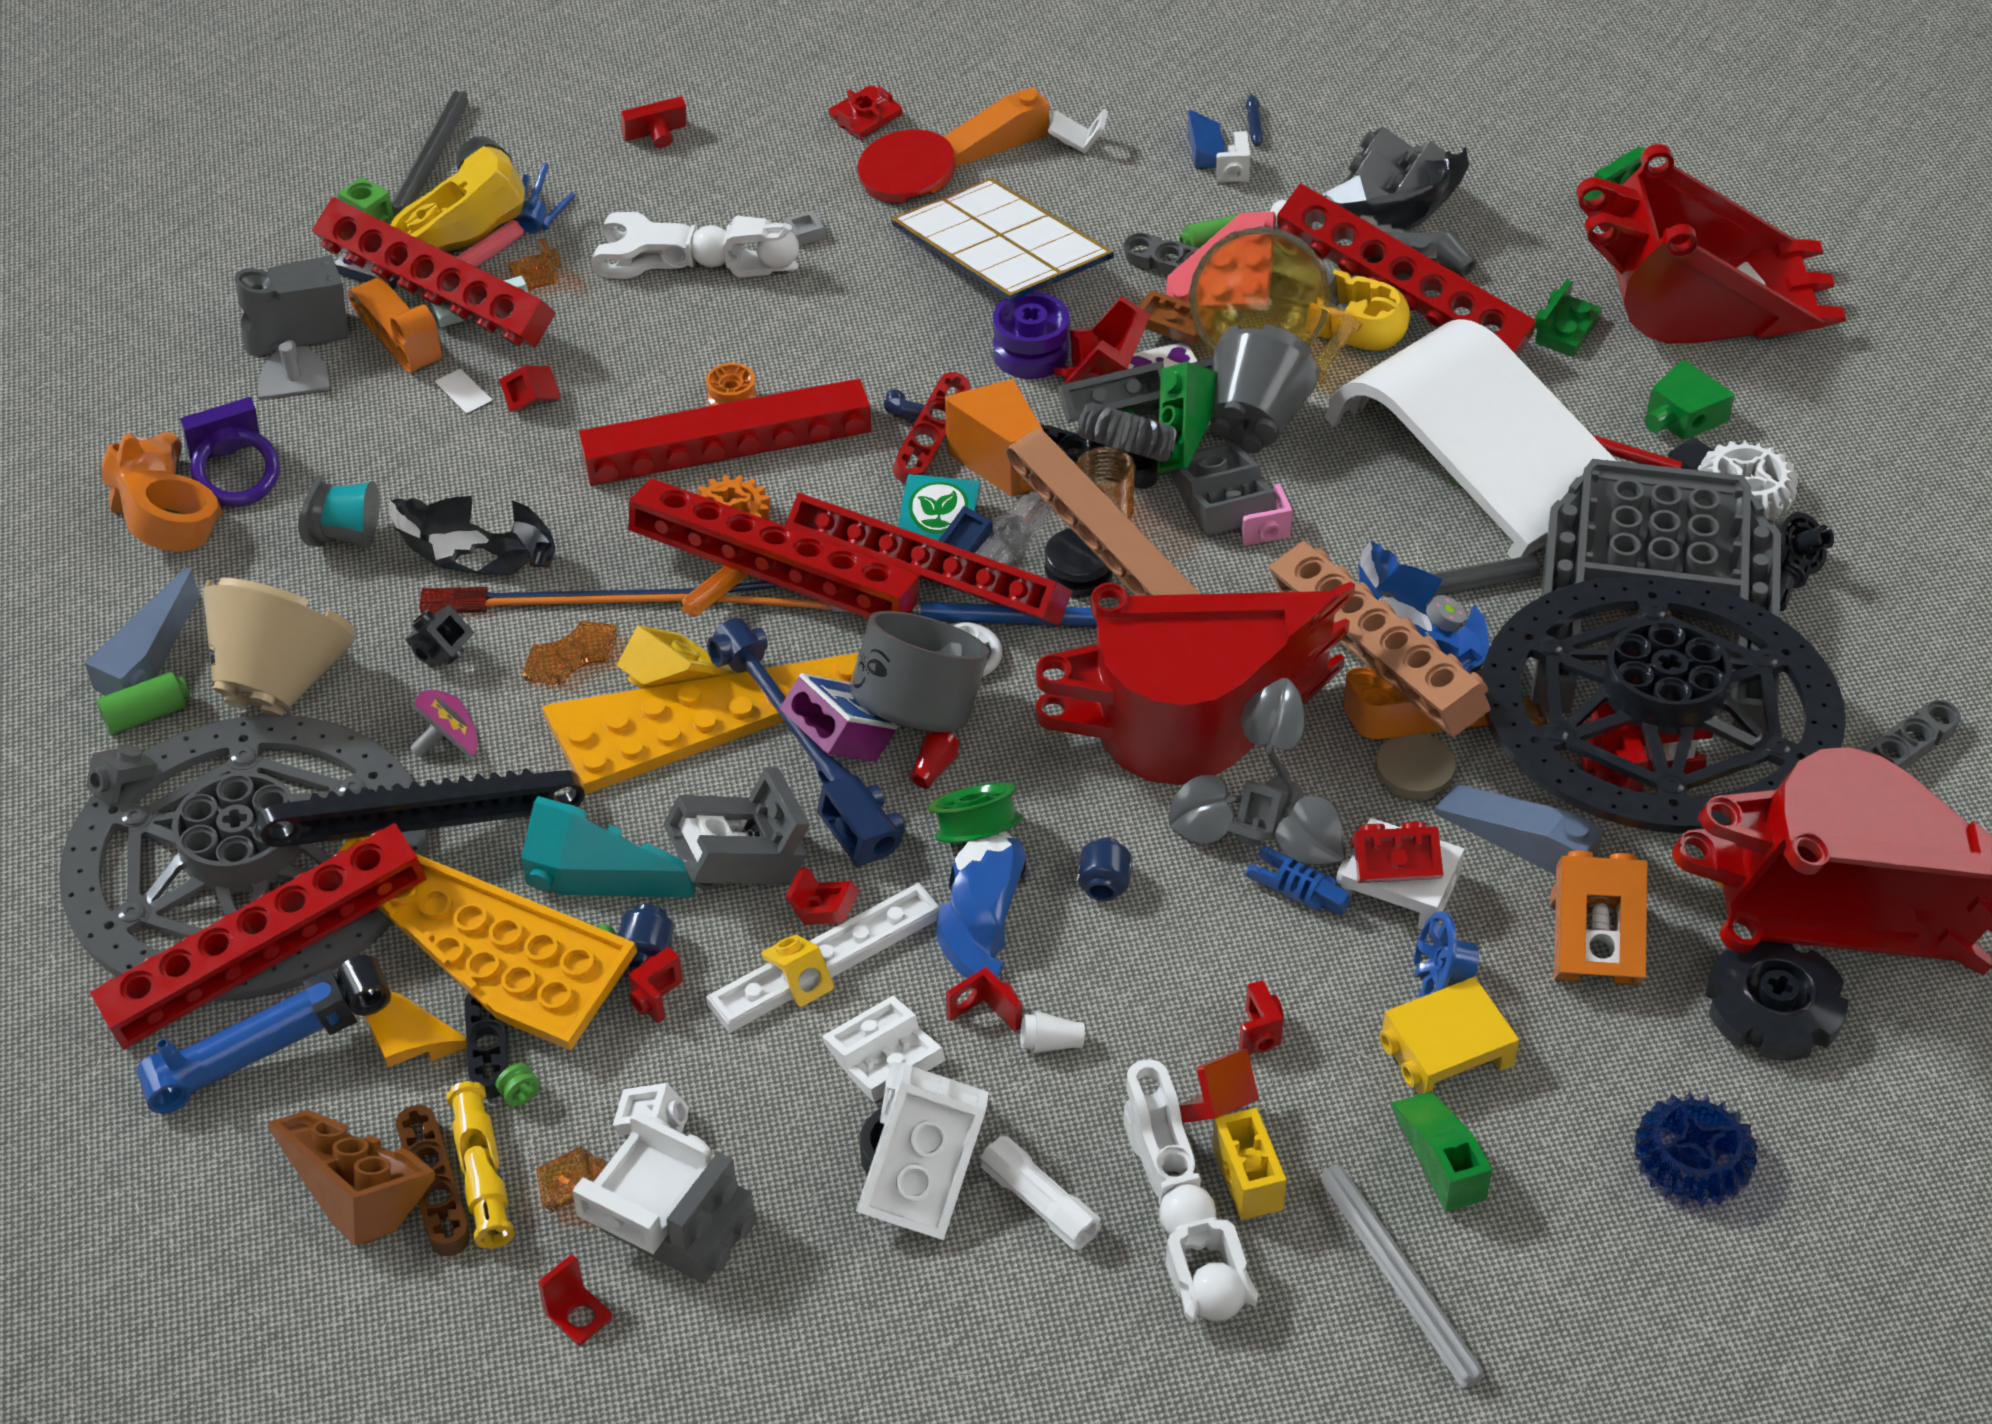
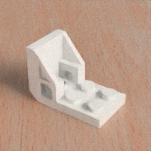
[856,1062,989,1240]

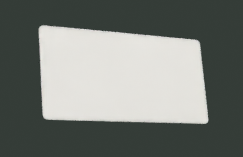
[435,369,492,413]

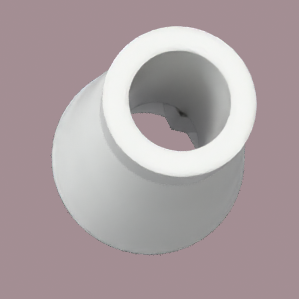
[1020,1011,1085,1054]

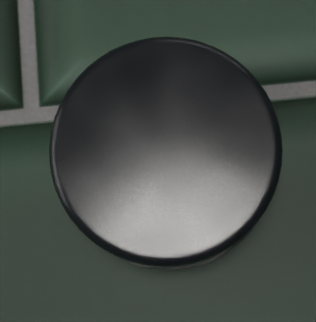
[1044,528,1113,596]

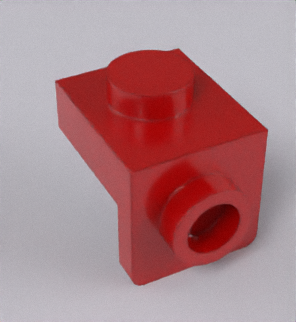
[1053,328,1099,381]
[786,868,859,925]
[628,946,683,1023]
[1238,980,1284,1054]

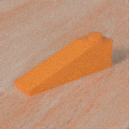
[943,87,1049,167]

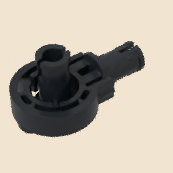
[1772,512,1834,611]

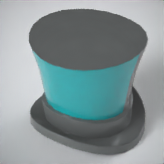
[298,475,380,549]

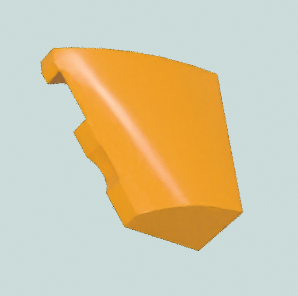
[363,991,467,1067]

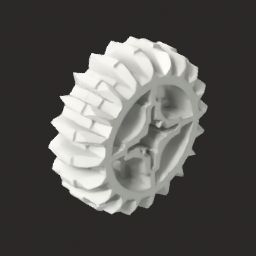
[1698,440,1798,521]

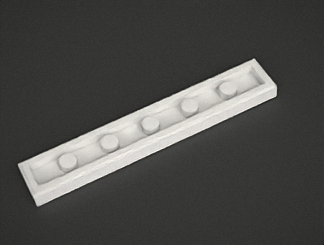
[706,882,939,1033]

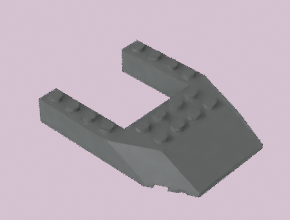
[1531,459,1781,733]

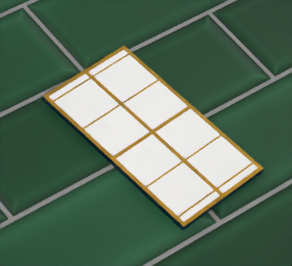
[891,178,1114,302]

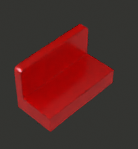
[1179,1049,1259,1123]

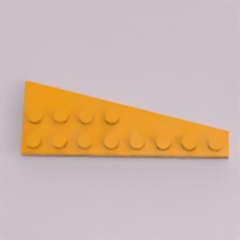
[542,653,858,795]

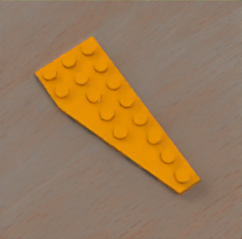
[336,836,637,1051]

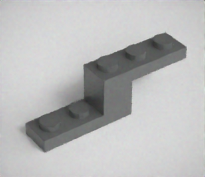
[1058,358,1213,423]

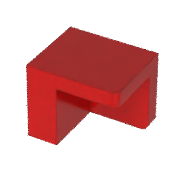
[498,365,561,412]

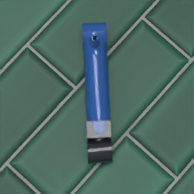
[136,955,391,1114]

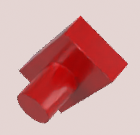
[620,96,686,148]

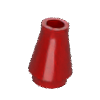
[909,732,960,789]

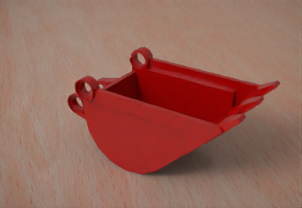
[1576,144,1846,344]
[1035,581,1355,785]
[1672,747,1992,975]

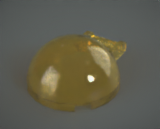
[1189,226,1363,383]

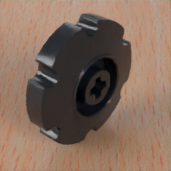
[1705,940,1848,1060]

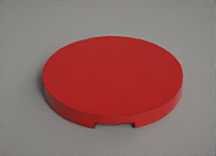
[857,129,956,203]

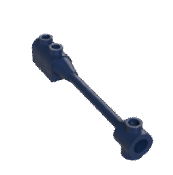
[707,618,905,867]

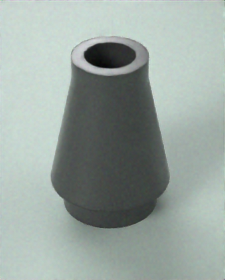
[1436,228,1477,276]

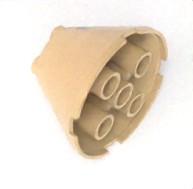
[203,578,357,716]

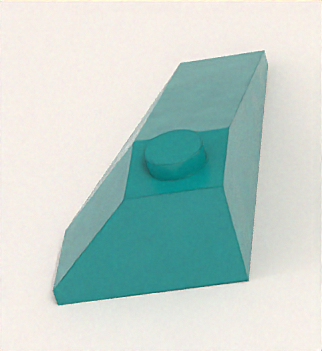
[521,796,696,898]

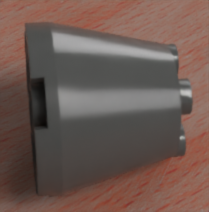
[1209,324,1321,453]

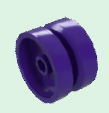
[992,292,1070,379]

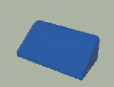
[1187,110,1225,168]

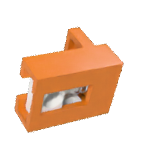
[1550,850,1648,985]

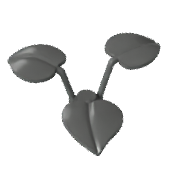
[1168,678,1346,865]

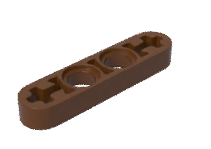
[396,1105,470,1256]

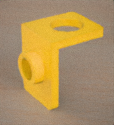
[761,934,834,1007]

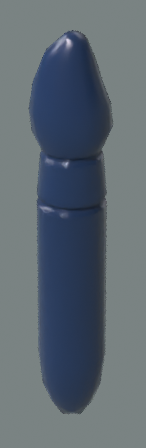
[1245,94,1263,146]

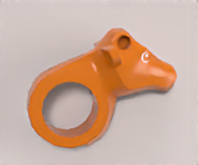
[101,432,223,552]

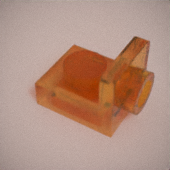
[508,238,561,291]
[536,1146,607,1212]

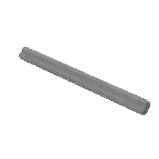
[1321,1164,1483,1389]

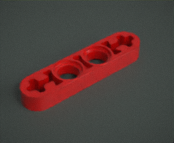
[892,372,970,483]

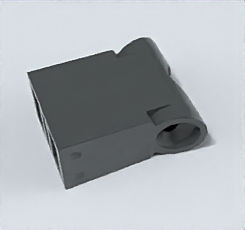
[235,255,349,356]

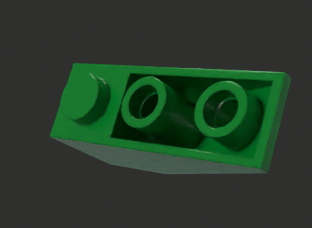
[1157,362,1217,474]
[1391,1091,1492,1212]

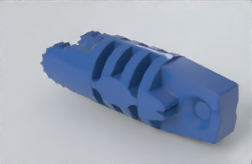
[1245,845,1350,916]

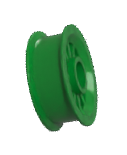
[928,782,1023,843]

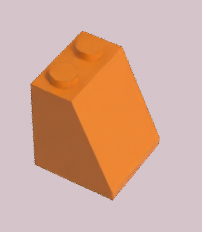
[945,379,1044,497]

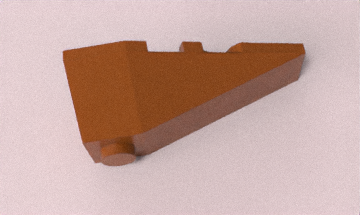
[268,1110,435,1246]

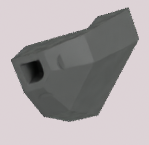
[1342,126,1446,200]

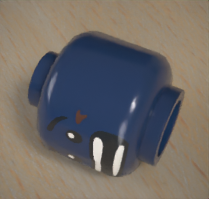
[1077,837,1133,901]

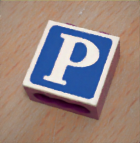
[779,673,898,762]

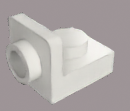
[1216,131,1250,183]
[612,1083,689,1136]

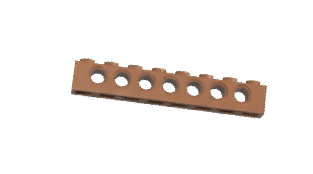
[1268,540,1491,738]

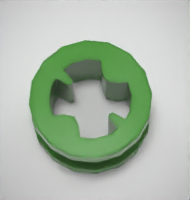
[495,1063,541,1107]

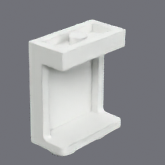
[1336,818,1464,930]
[572,1112,712,1254]

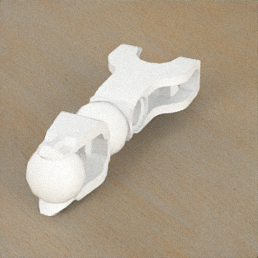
[591,212,799,279]
[1123,1060,1258,1323]

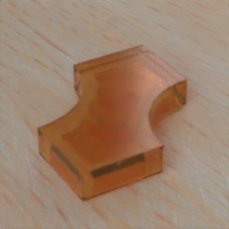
[523,621,618,685]

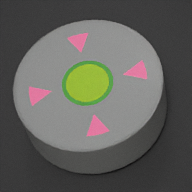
[1426,595,1466,632]

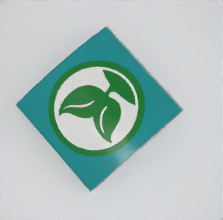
[898,474,981,540]

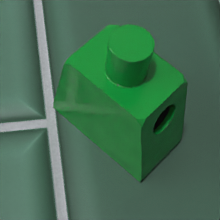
[1645,359,1735,439]

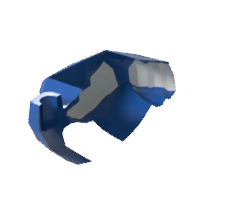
[1358,541,1489,674]
[936,831,1026,978]

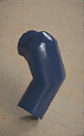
[883,389,933,421]

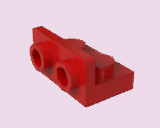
[1350,821,1444,883]

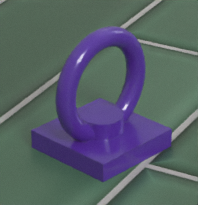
[180,396,280,507]

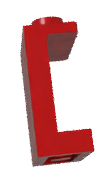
[1064,296,1150,384]

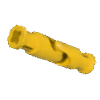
[446,1081,515,1249]

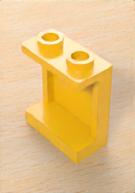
[1379,977,1519,1095]

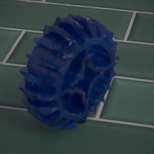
[1634,1092,1757,1208]

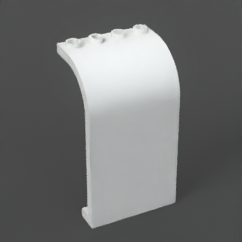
[1324,319,1616,559]

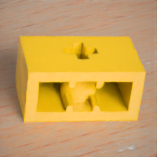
[1212,1107,1287,1221]

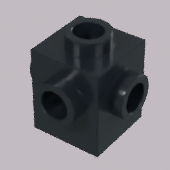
[405,604,475,668]

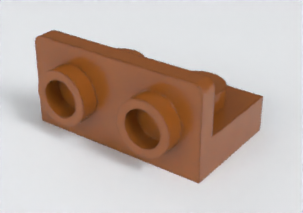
[1138,289,1213,346]

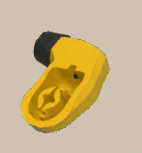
[390,136,525,252]

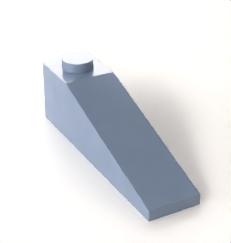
[85,567,199,695]
[1434,784,1604,875]

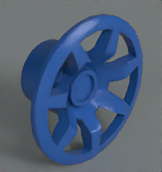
[1413,911,1479,997]

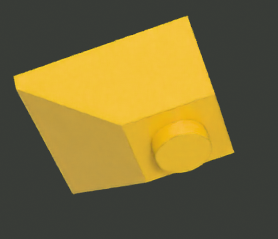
[616,625,734,688]

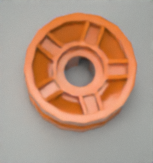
[706,363,757,406]

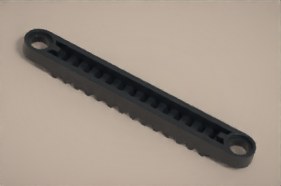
[256,768,585,847]

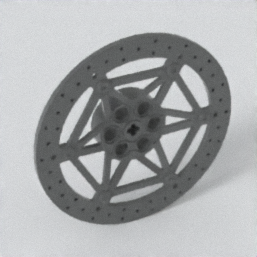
[59,715,428,1001]

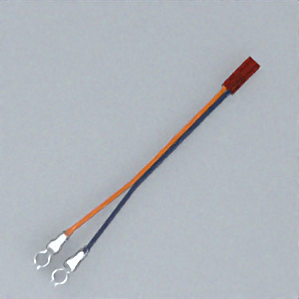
[419,581,860,616]

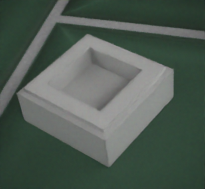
[783,210,827,246]

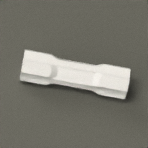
[980,1136,1101,1250]

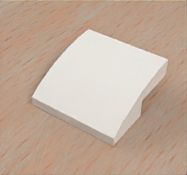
[822,996,946,1102]

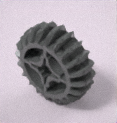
[1077,402,1177,462]

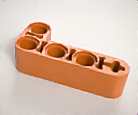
[347,277,442,373]
[1343,667,1488,739]

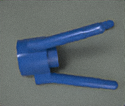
[513,163,576,233]

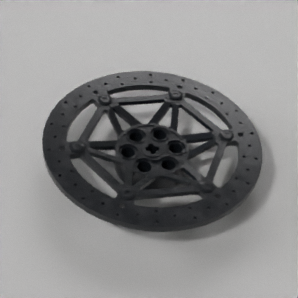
[1482,576,1846,833]

